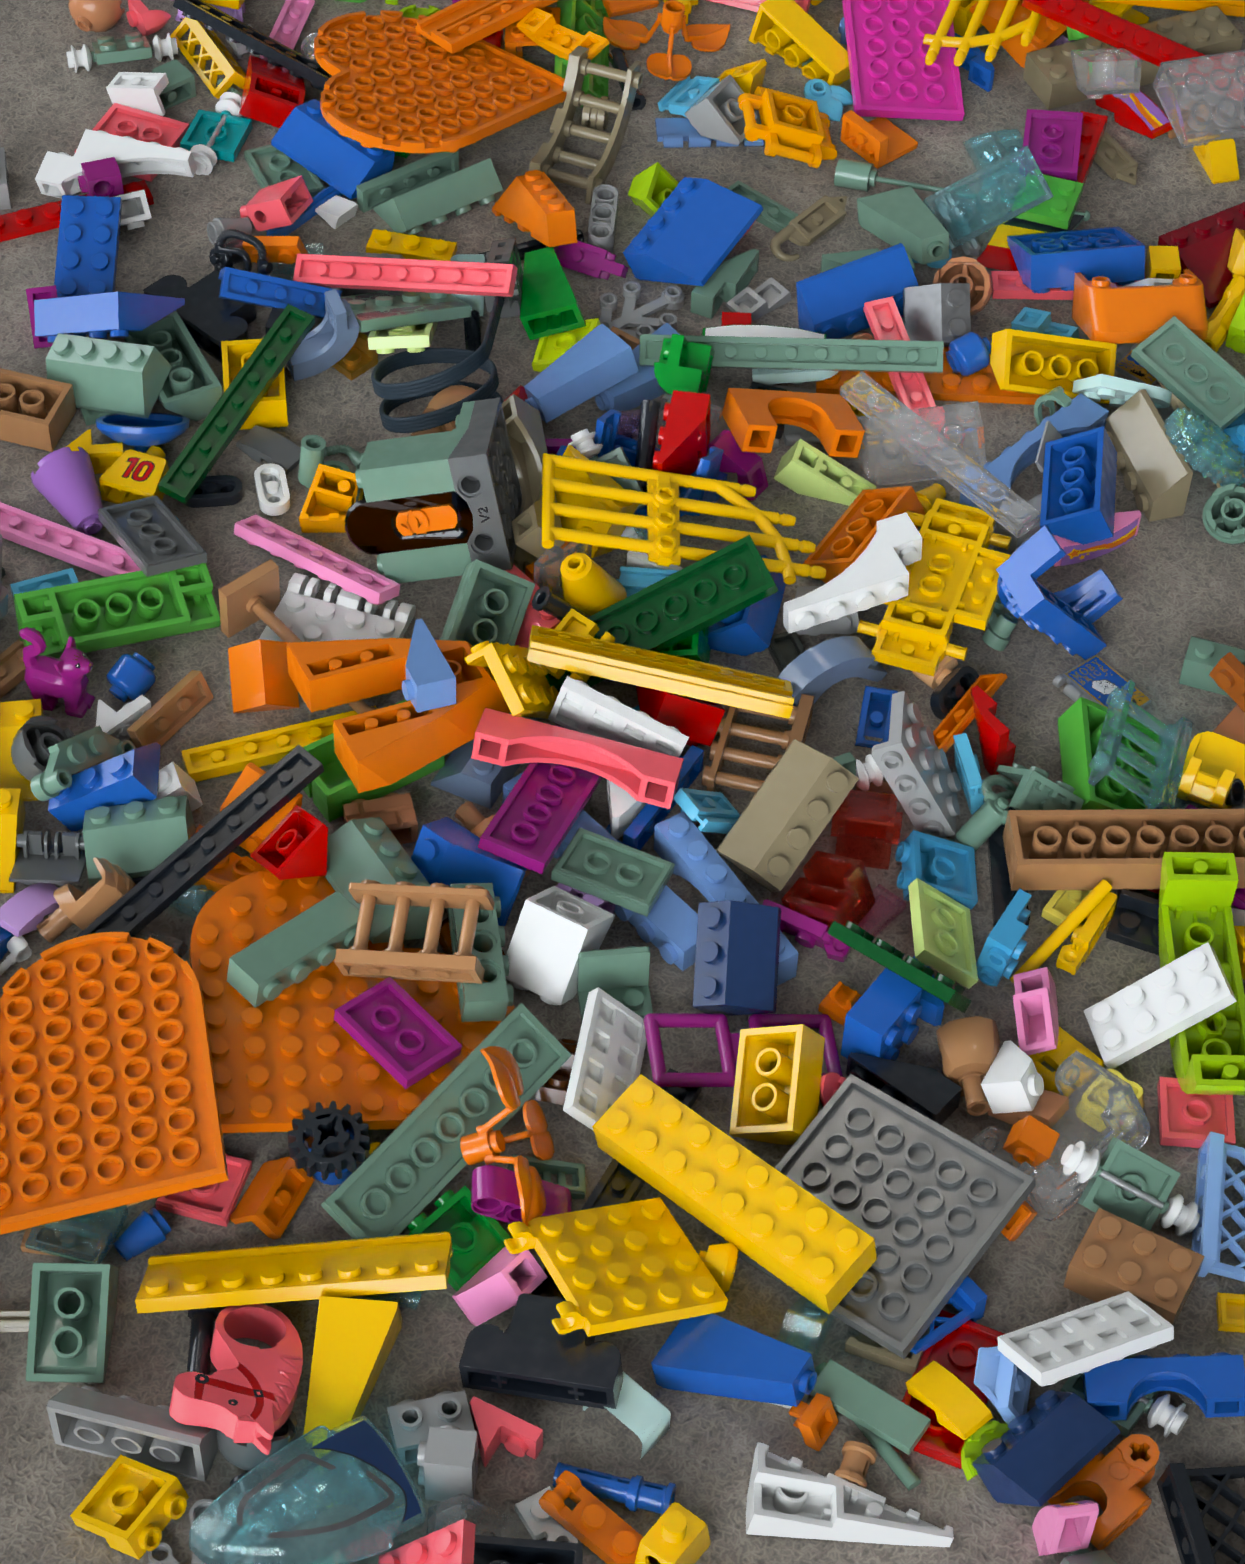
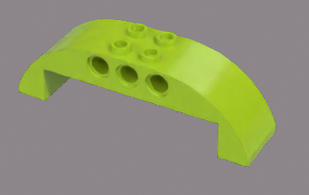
[1159,852,1245,1095]

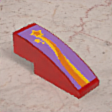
[1095,76,1173,139]

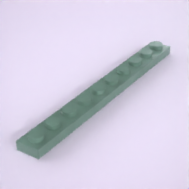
[639,334,944,373]

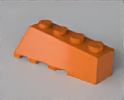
[492,170,577,247]

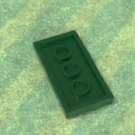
[827,921,971,1013]

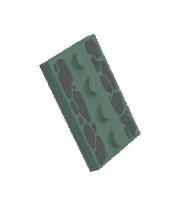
[325,291,471,333]

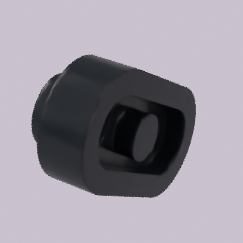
[183,475,243,508]
[930,666,979,720]

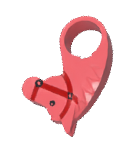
[169,1304,303,1455]

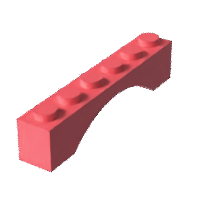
[471,708,683,809]

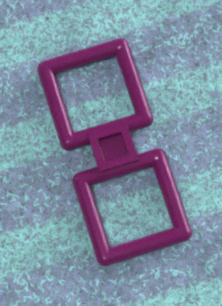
[643,1013,843,1087]

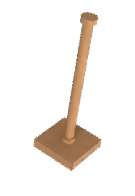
[218,559,376,714]

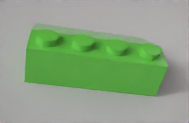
[1058,697,1170,810]

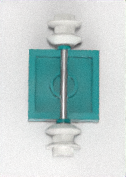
[180,92,252,175]

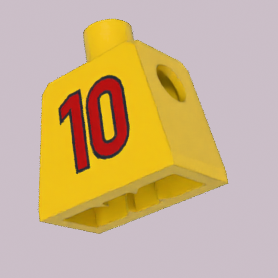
[99,446,169,504]

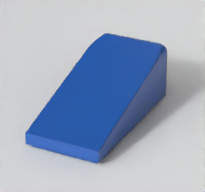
[855,686,898,748]

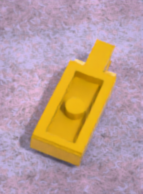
[1056,892,1118,976]

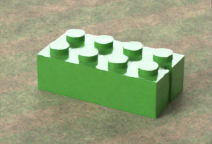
[303,700,445,822]

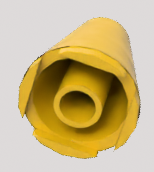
[560,552,627,616]

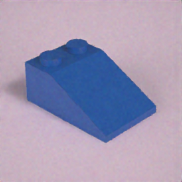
[411,817,527,926]

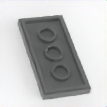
[98,495,207,577]

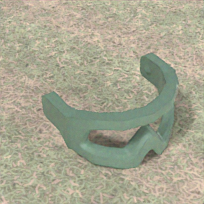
[1034,386,1072,426]

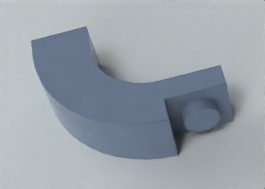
[286,288,360,381]
[777,636,887,706]

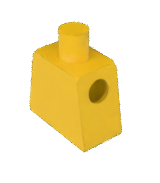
[635,1502,711,1564]

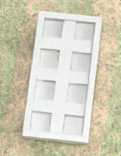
[548,676,689,757]
[1084,942,1237,1069]
[563,987,647,1130]
[998,1291,1174,1387]

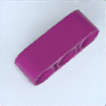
[471,1165,572,1224]

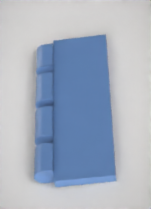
[655,118,764,148]

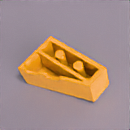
[299,463,388,533]

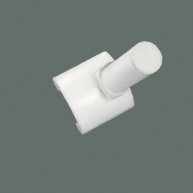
[0,936,32,976]

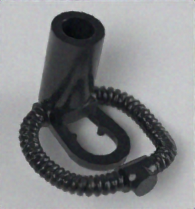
[209,229,273,275]

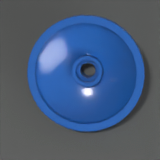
[96,413,190,452]

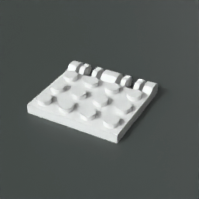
[258,572,416,642]

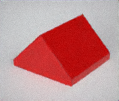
[250,805,328,880]

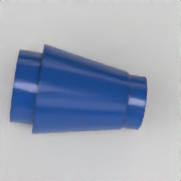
[113,1207,172,1261]

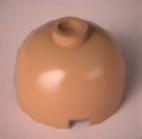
[68,0,125,32]
[933,256,993,316]

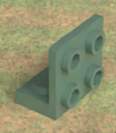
[996,763,1084,810]
[577,946,653,1024]

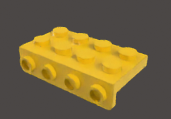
[464,641,559,719]

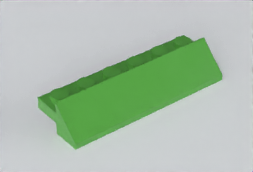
[554,0,609,107]
[14,563,220,658]

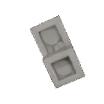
[726,277,792,321]

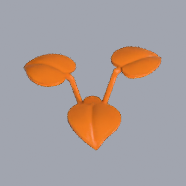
[603,0,730,81]
[460,1046,555,1226]

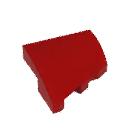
[970,685,1016,775]

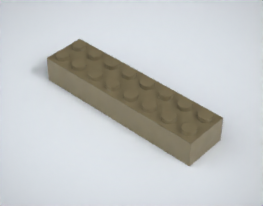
[1023,6,1244,110]

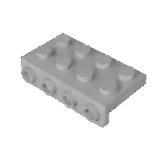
[871,691,961,838]

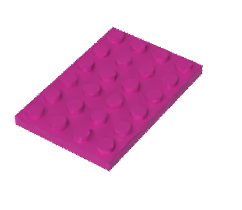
[842,0,965,121]

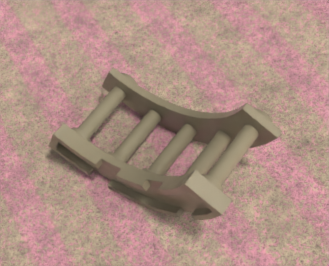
[529,46,643,204]

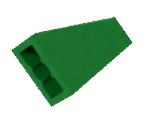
[520,247,586,340]

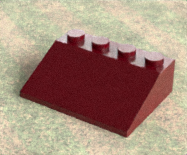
[1158,202,1245,309]

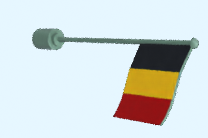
[834,158,1091,271]

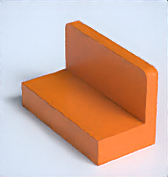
[230,1156,314,1240]

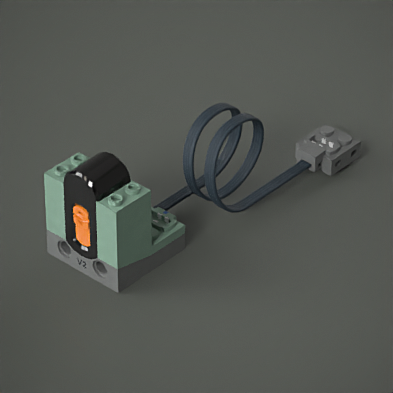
[345,238,523,583]

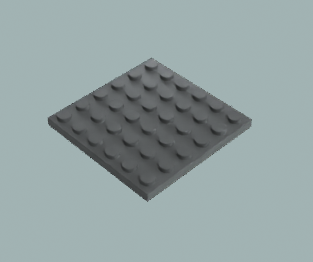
[718,1074,1036,1359]

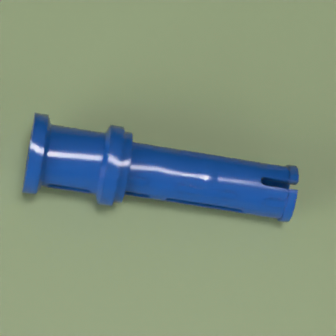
[553,1462,677,1516]

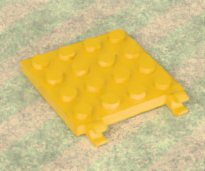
[504,1197,728,1337]

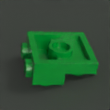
[407,1185,511,1292]

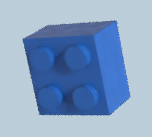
[840,968,923,1061]

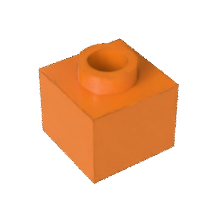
[1003,1115,1060,1168]

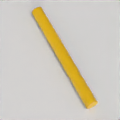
[1010,879,1113,983]

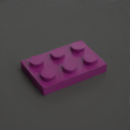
[1020,109,1083,181]
[334,977,462,1089]

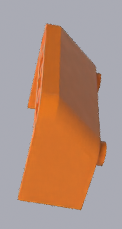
[1072,269,1208,344]

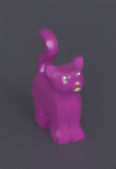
[19,627,95,718]

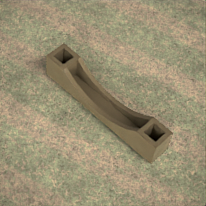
[502,394,565,561]

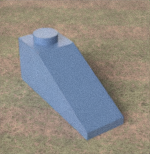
[402,618,456,713]

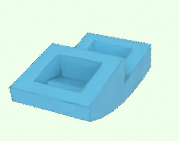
[1011,307,1079,338]

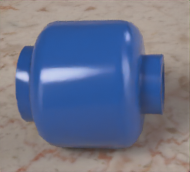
[946,332,991,376]
[106,652,156,702]

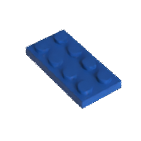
[54,195,122,298]

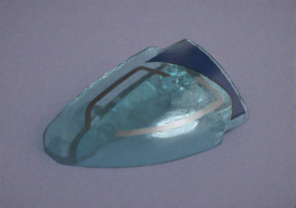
[189,1416,426,1564]

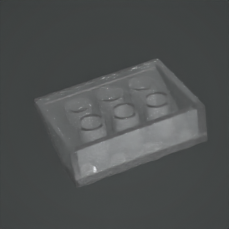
[1152,49,1245,148]

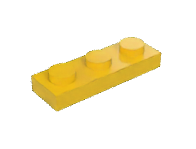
[366,229,457,261]

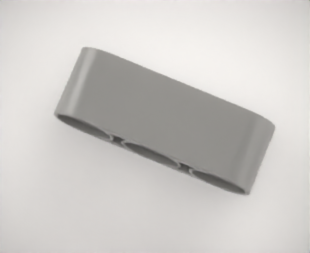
[587,184,619,253]

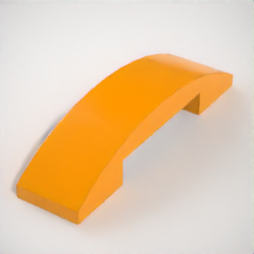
[516,7,609,60]

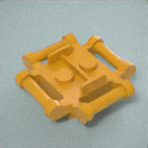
[738,86,837,169]

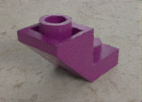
[708,430,769,501]

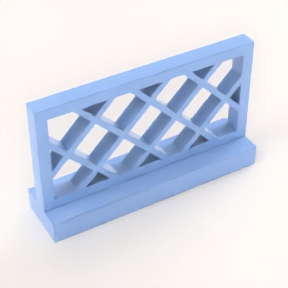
[1191,1131,1245,1282]

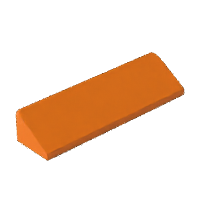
[933,673,1008,753]

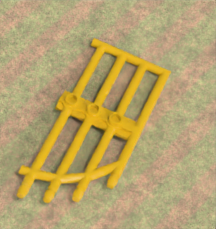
[923,0,1042,66]
[542,453,826,585]

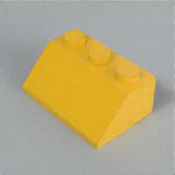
[729,1024,825,1145]

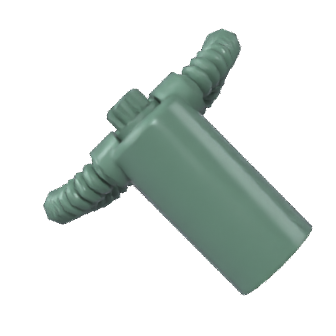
[298,435,364,489]
[956,774,1017,852]

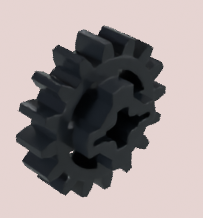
[287,1101,370,1180]

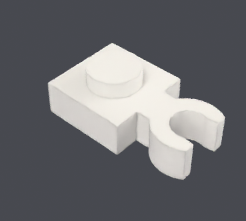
[515,1486,578,1543]

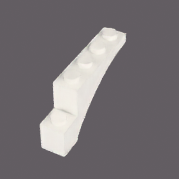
[35,129,197,199]
[783,512,923,634]

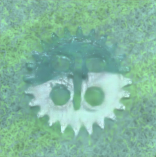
[1164,407,1245,487]

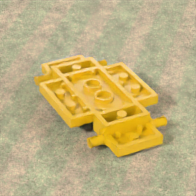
[857,498,1012,677]

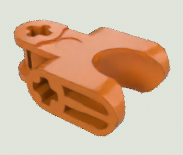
[1048,1434,1160,1550]

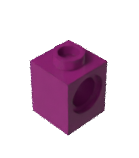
[78,157,124,197]

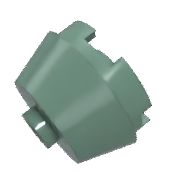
[1202,484,1245,545]

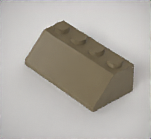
[1105,389,1193,522]
[716,739,859,891]

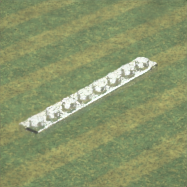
[840,371,1041,538]

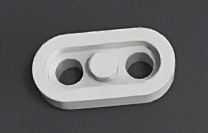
[254,463,291,516]

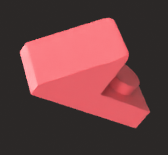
[470,1396,543,1468]

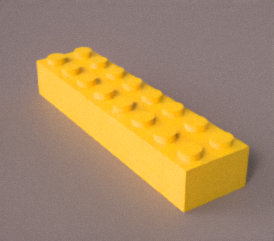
[592,1074,877,1315]

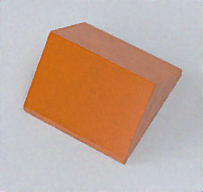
[228,639,299,714]

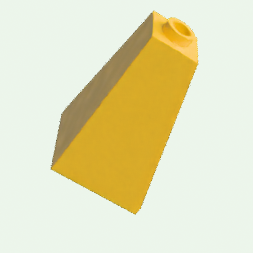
[303,1296,402,1453]

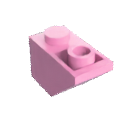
[452,1247,548,1326]

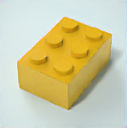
[221,339,288,430]

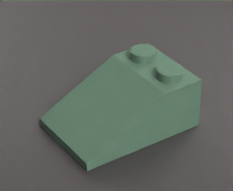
[26,1263,119,1383]

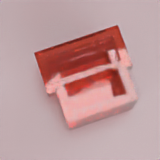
[830,789,903,870]
[781,850,876,928]

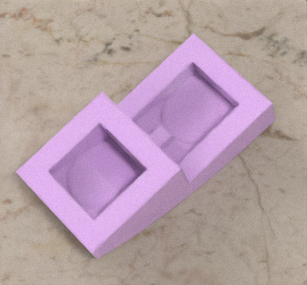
[0,883,59,937]

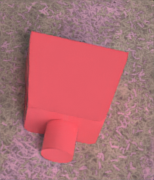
[240,175,313,231]

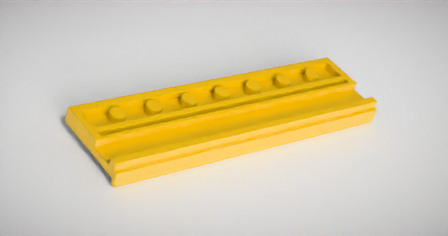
[527,625,794,718]
[135,1232,453,1314]

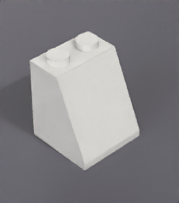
[505,886,615,1005]

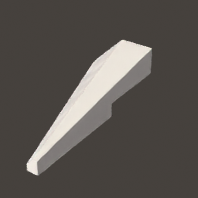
[746,1442,954,1547]

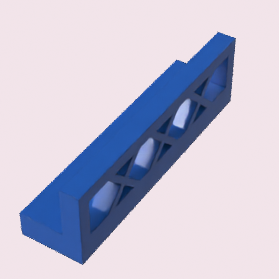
[218,267,342,319]
[605,745,704,850]

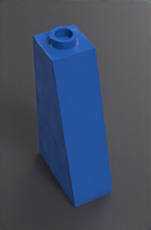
[651,1314,817,1407]

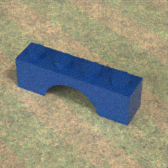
[1083,1352,1245,1421]

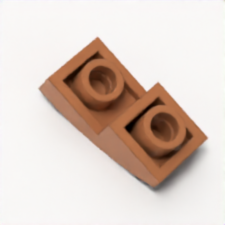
[988,1090,1069,1129]

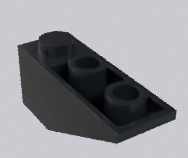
[846,1052,962,1125]

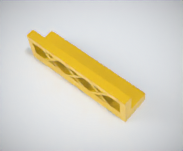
[170,17,246,99]

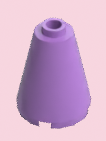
[31,447,103,535]

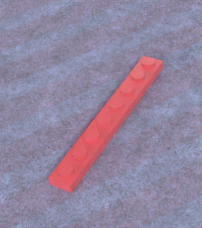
[293,254,518,297]

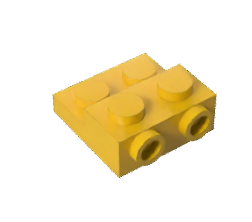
[70,1454,189,1560]

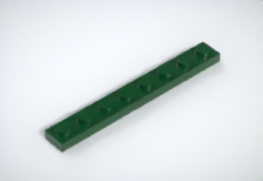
[158,304,315,504]

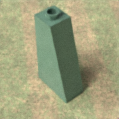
[857,186,949,265]

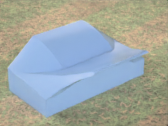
[973,1346,1031,1425]

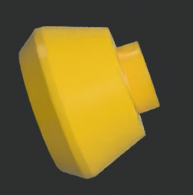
[699,1243,739,1293]

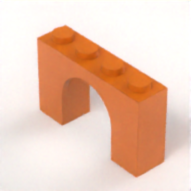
[722,388,865,458]

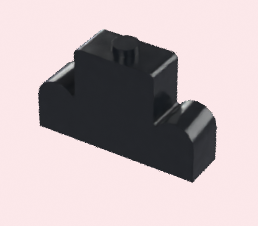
[143,271,257,363]
[459,1294,623,1409]

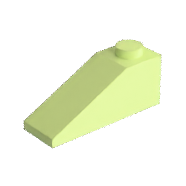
[773,439,877,506]

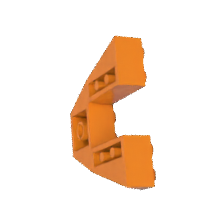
[286,638,511,793]

